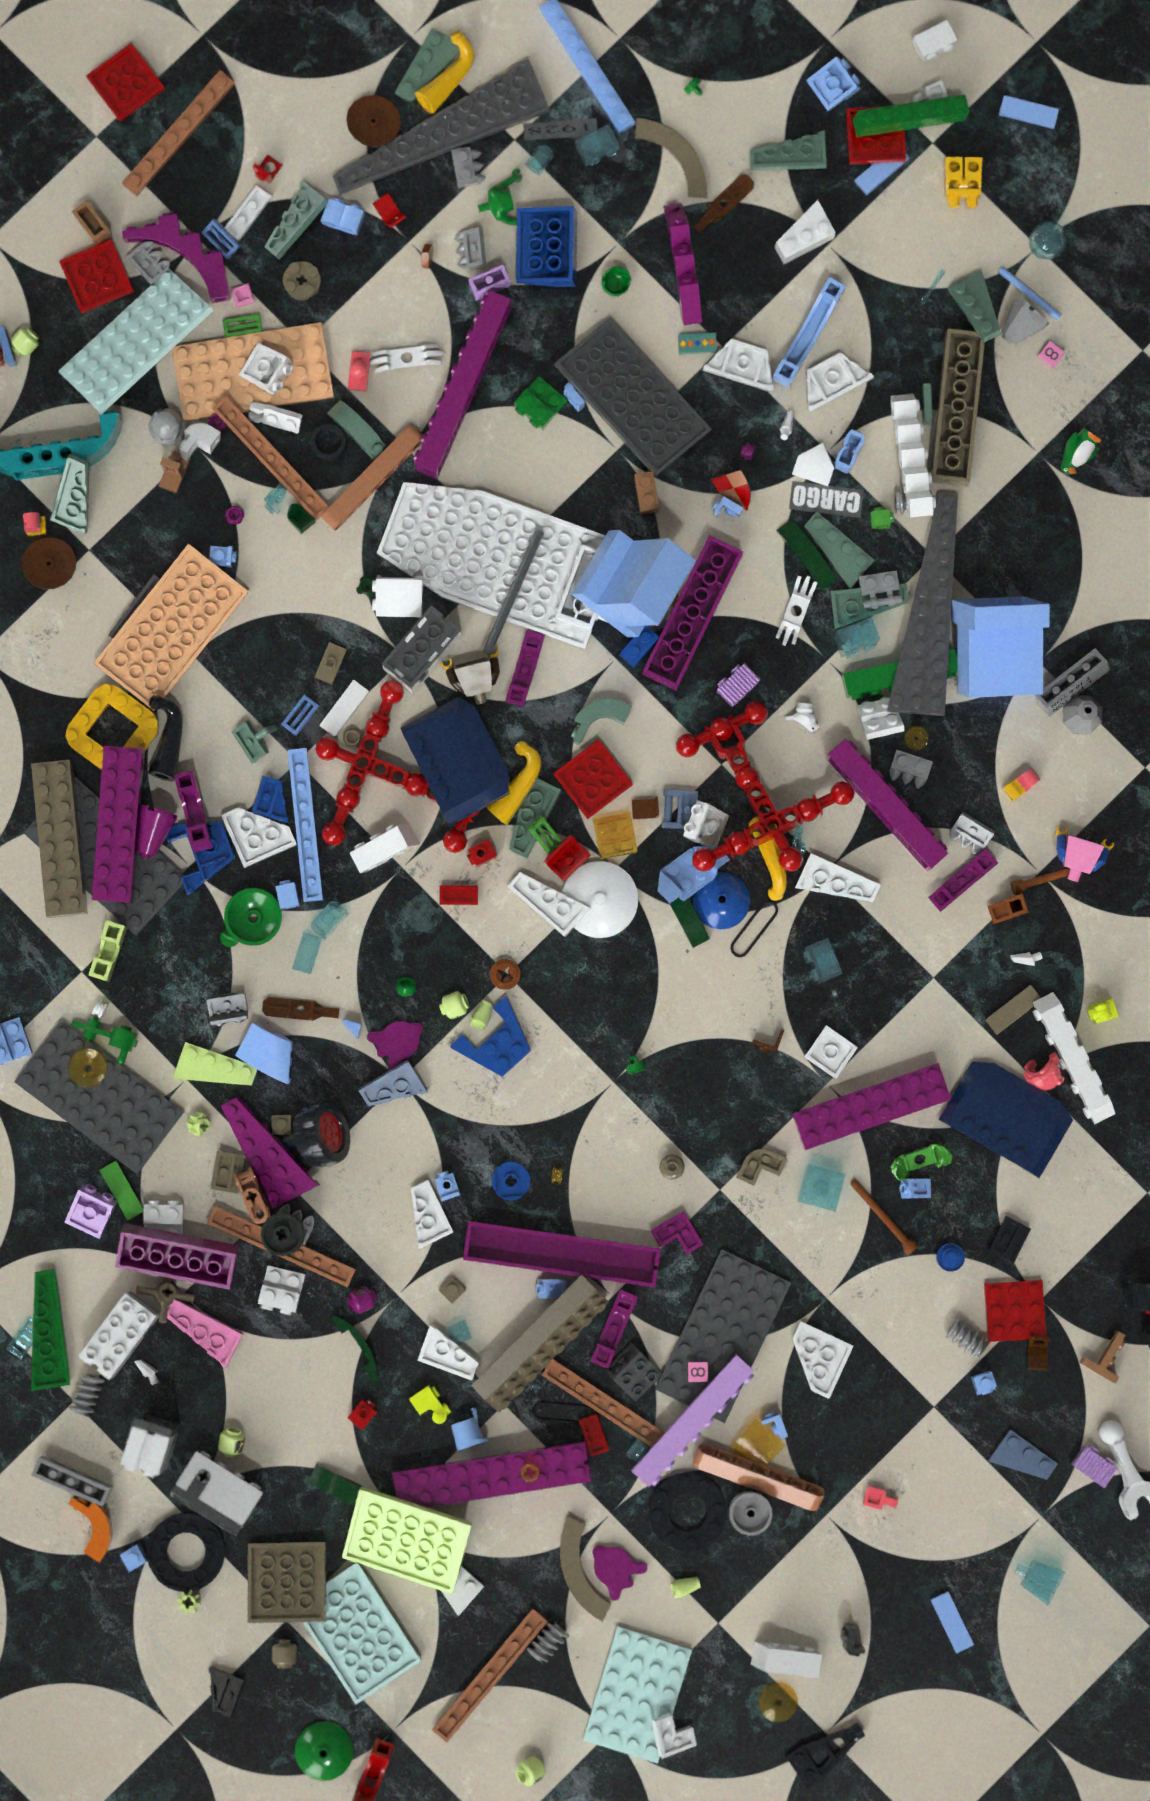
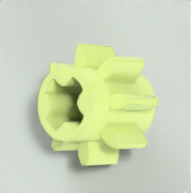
[186,1111,211,1137]
[177,1590,201,1614]

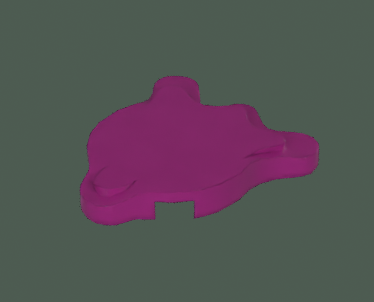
[367,1021,423,1071]
[593,1545,647,1601]

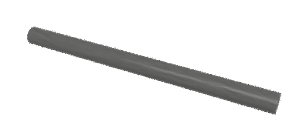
[482,530,544,655]

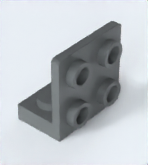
[604,1342,662,1401]

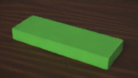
[99,1161,144,1221]

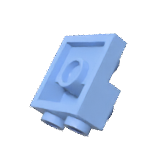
[807,57,861,111]
[0,1017,33,1065]

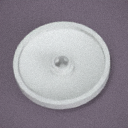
[562,861,638,938]

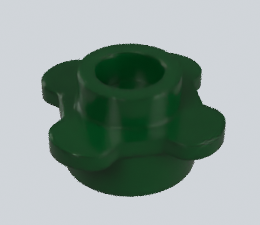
[356,576,374,598]

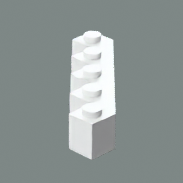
[891,394,936,517]
[1033,992,1115,1124]

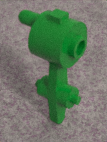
[71,1016,138,1064]

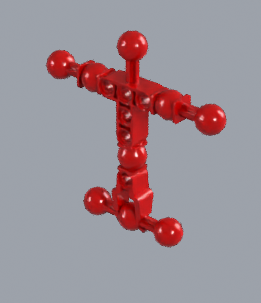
[315,680,481,853]
[675,701,855,872]

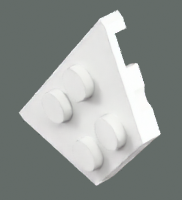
[703,339,773,392]
[806,353,874,413]

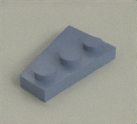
[358,1060,428,1106]
[987,1429,1058,1480]

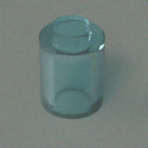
[525,145,554,175]

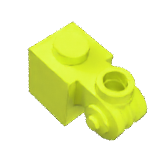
[1087,999,1119,1024]
[409,1385,451,1424]

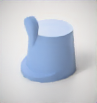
[451,1408,489,1451]

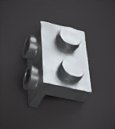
[206,991,248,1026]

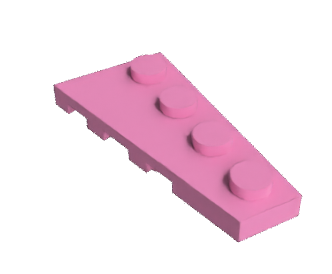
[167,1299,244,1368]

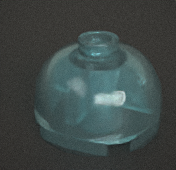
[1029,221,1067,260]

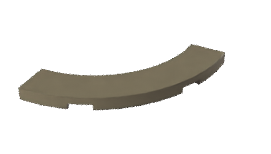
[635,118,707,198]
[560,1515,611,1622]

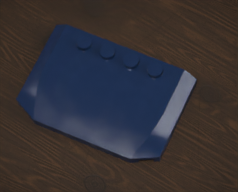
[400,697,510,826]
[938,1062,1073,1178]

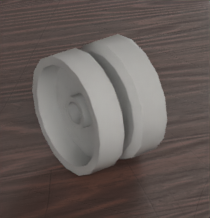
[728,1490,772,1536]

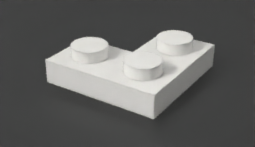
[652,1713,697,1758]

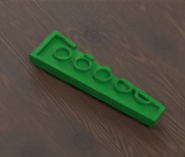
[31,1269,70,1391]

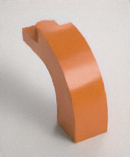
[68,1496,112,1562]

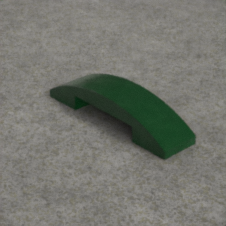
[777,519,837,591]
[656,880,710,948]
[332,1315,378,1383]
[308,1464,361,1507]

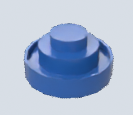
[936,1243,965,1272]

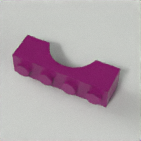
[174,770,213,853]

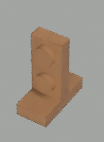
[159,451,191,493]
[1079,1331,1126,1384]

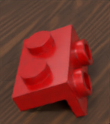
[544,835,591,882]

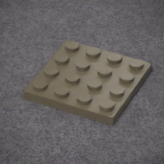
[248,1542,326,1623]

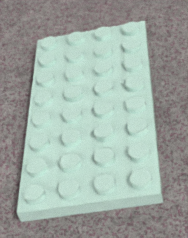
[58,269,213,414]

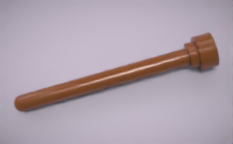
[1010,868,1071,895]
[850,1180,919,1255]

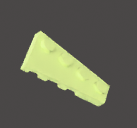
[173,1042,257,1086]

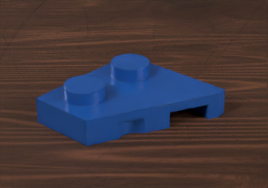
[252,776,288,823]

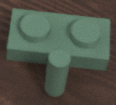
[232,721,277,764]

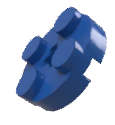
[492,1162,530,1200]

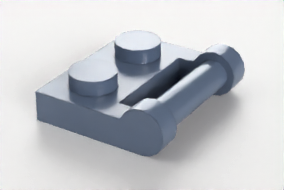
[661,790,698,829]

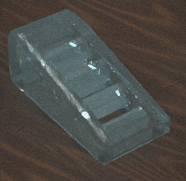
[6,1317,33,1361]

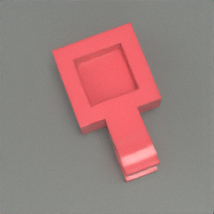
[863,1486,898,1510]

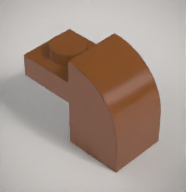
[988,894,1030,924]

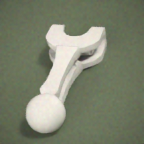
[1099,1420,1150,1520]

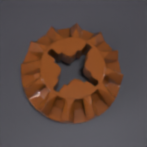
[490,959,520,990]

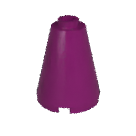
[136,804,178,859]

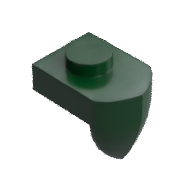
[287,503,316,534]

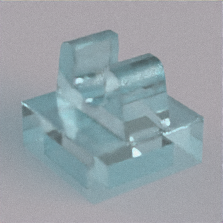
[446,1320,472,1344]

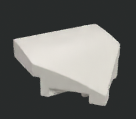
[792,442,834,486]

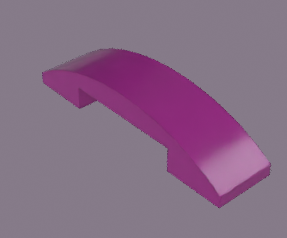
[505,630,545,707]
[928,849,998,912]
[591,1289,638,1369]

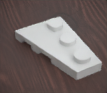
[411,1180,453,1249]
[417,1324,479,1380]

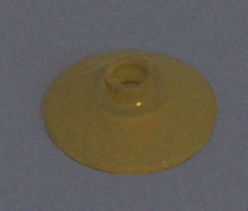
[68,1049,107,1088]
[759,1682,798,1722]

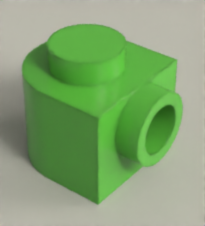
[871,507,894,529]

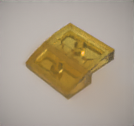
[592,812,638,860]
[730,1419,785,1466]

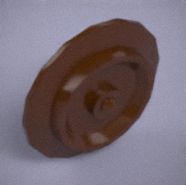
[346,95,401,147]
[22,538,76,590]

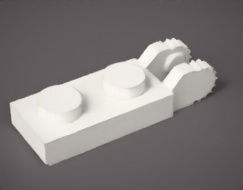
[248,402,303,434]

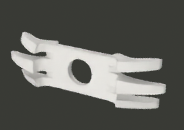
[370,344,444,373]
[776,576,818,646]

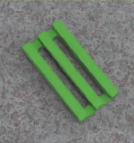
[222,314,263,338]
[527,815,562,854]

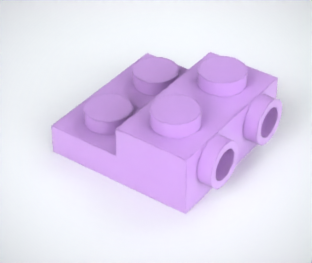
[65,1184,117,1239]

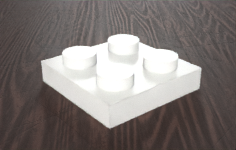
[804,1025,858,1079]

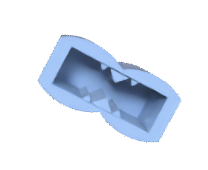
[321,198,365,236]
[834,430,864,474]

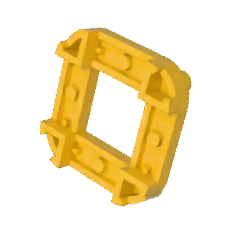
[66,684,159,770]

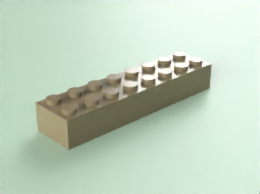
[931,329,985,487]
[31,760,88,918]
[471,1275,609,1413]

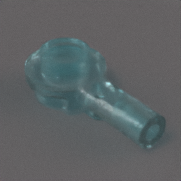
[792,823,806,856]

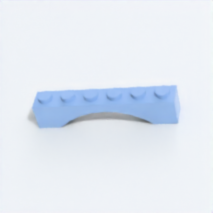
[772,277,846,389]

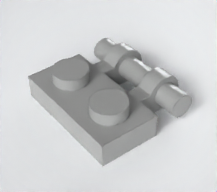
[859,571,902,609]

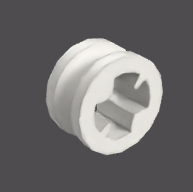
[92,999,109,1019]

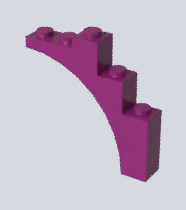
[663,203,702,326]
[122,213,231,303]

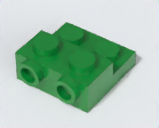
[514,376,567,430]

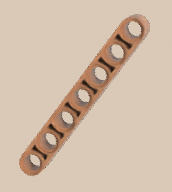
[321,424,423,531]
[693,1444,825,1511]

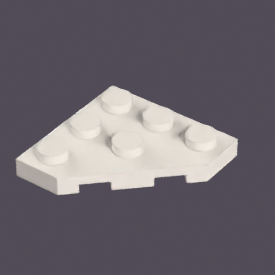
[221,807,297,868]
[792,1321,853,1399]

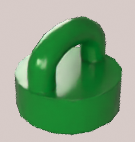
[684,77,703,96]
[220,929,239,947]
[397,977,416,997]
[626,1055,646,1075]

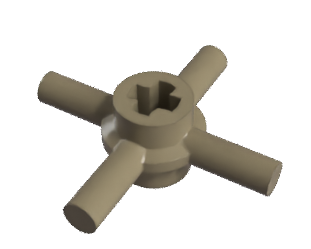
[136,1277,195,1323]

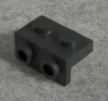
[840,1623,865,1656]

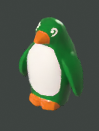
[1060,427,1101,474]

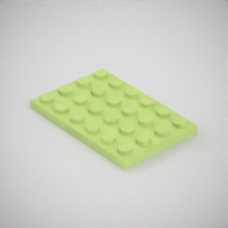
[342,1486,472,1594]

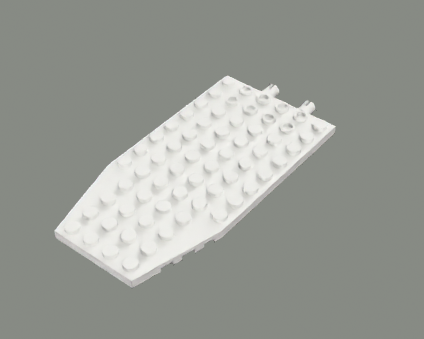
[377,482,607,650]

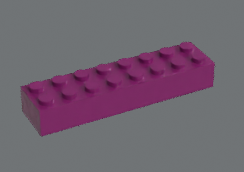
[642,535,744,691]
[825,739,949,872]
[92,746,145,903]
[791,1063,951,1150]

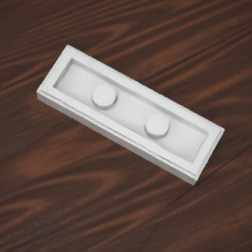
[225,185,272,242]
[319,680,369,737]

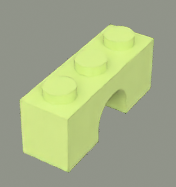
[89,920,127,982]

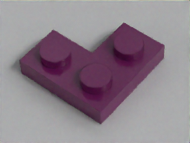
[651,1211,703,1254]

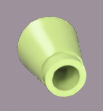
[470,1001,493,1031]
[670,1577,701,1599]

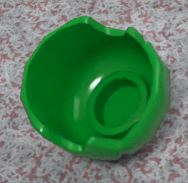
[601,266,631,297]

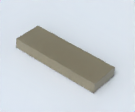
[985,985,1041,1035]

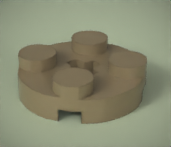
[283,261,321,300]

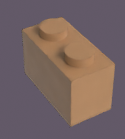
[72,200,112,245]
[634,472,659,516]

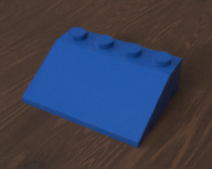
[516,206,577,287]

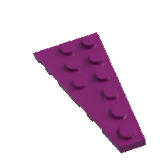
[221,1097,320,1210]

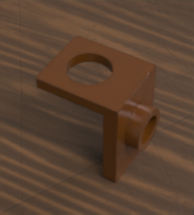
[632,797,659,820]
[751,1029,784,1053]
[1027,1335,1050,1370]

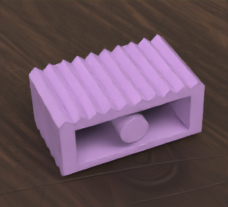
[469,265,510,301]
[716,663,761,708]
[1071,1445,1118,1488]

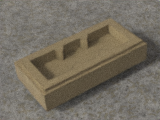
[315,642,347,685]

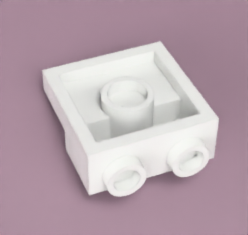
[239,343,293,395]
[857,696,904,740]
[683,800,729,847]
[143,1201,184,1234]
[258,1265,306,1315]

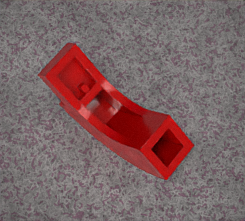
[353,1738,395,1801]

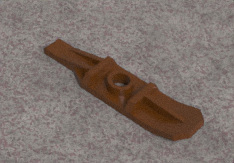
[693,175,754,234]
[262,997,340,1021]

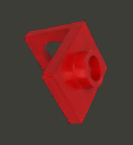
[253,155,283,183]
[372,193,406,228]

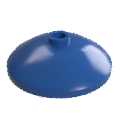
[693,872,750,929]

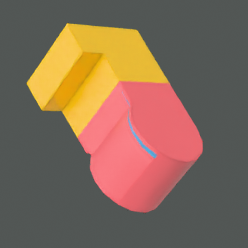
[23,512,47,536]
[1002,768,1041,802]

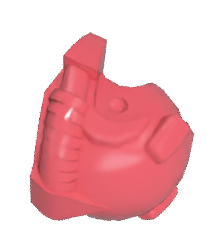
[1024,1052,1065,1090]

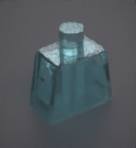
[311,901,349,940]
[1015,1560,1065,1605]

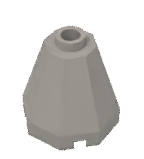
[1001,296,1049,345]
[1063,695,1102,735]

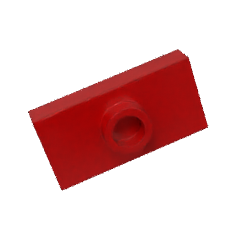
[439,885,478,905]
[579,1413,610,1457]

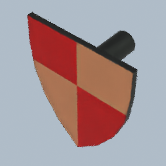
[711,469,751,511]

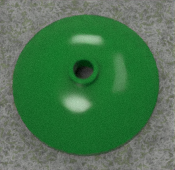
[224,888,282,946]
[295,1721,354,1781]

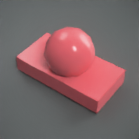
[348,351,371,392]

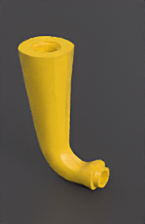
[415,30,474,114]
[486,741,542,826]
[749,817,787,901]

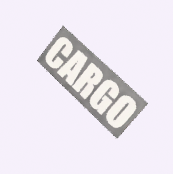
[789,481,864,518]

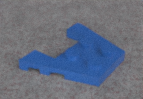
[166,822,235,895]
[450,996,530,1077]

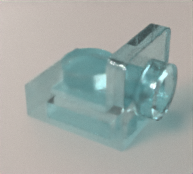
[264,484,286,515]
[625,1438,650,1462]

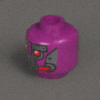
[346,1285,377,1314]

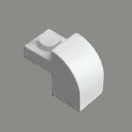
[179,423,221,461]

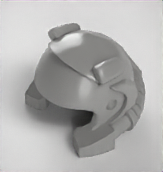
[149,408,188,445]

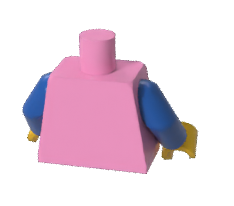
[1055,826,1114,882]

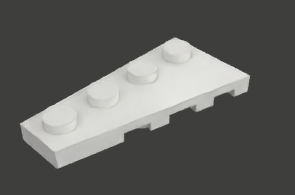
[795,853,881,902]
[507,872,590,937]
[441,1566,484,1616]

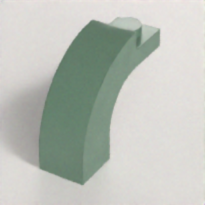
[327,400,387,461]
[571,698,632,746]

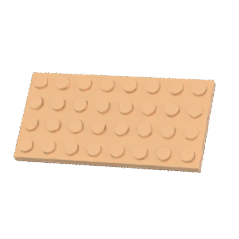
[172,322,334,422]
[93,544,249,711]

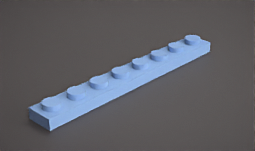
[539,0,635,134]
[288,748,323,902]

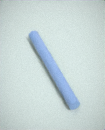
[998,267,1062,320]

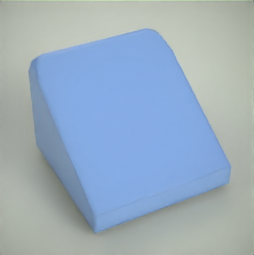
[342,1019,362,1039]

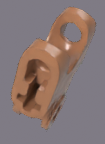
[233,1166,271,1224]

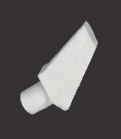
[780,410,794,440]
[1010,952,1043,966]
[134,1359,159,1385]

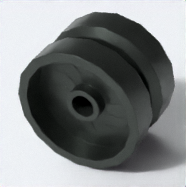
[261,1213,305,1256]

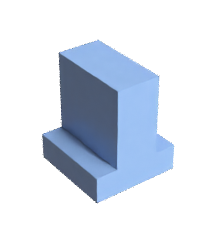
[572,530,696,637]
[952,596,1049,698]

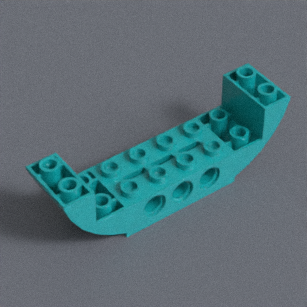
[0,410,123,481]

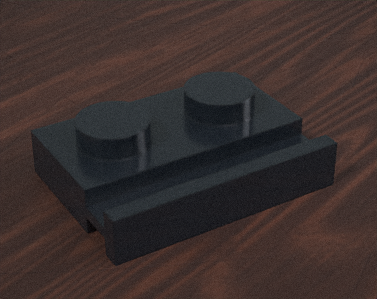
[988,1216,1031,1263]

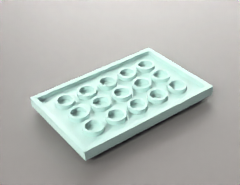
[303,1562,422,1704]
[583,1626,692,1764]

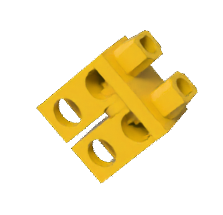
[944,157,982,208]

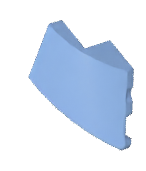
[235,1023,293,1084]

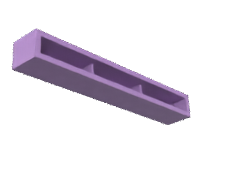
[631,1354,754,1487]

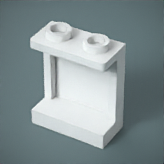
[372,575,423,617]

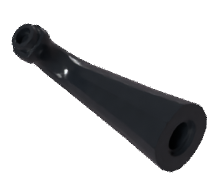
[148,695,183,781]

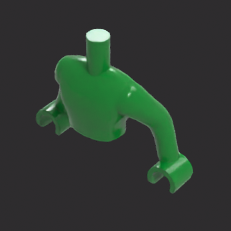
[477,169,522,225]

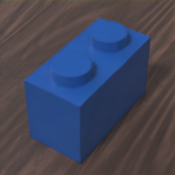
[620,626,659,669]

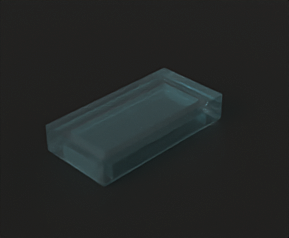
[292,932,322,975]

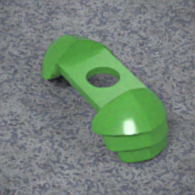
[891,1144,952,1181]

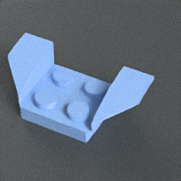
[658,846,730,904]

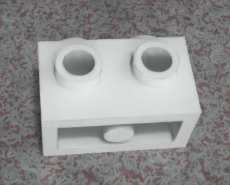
[912,20,957,62]

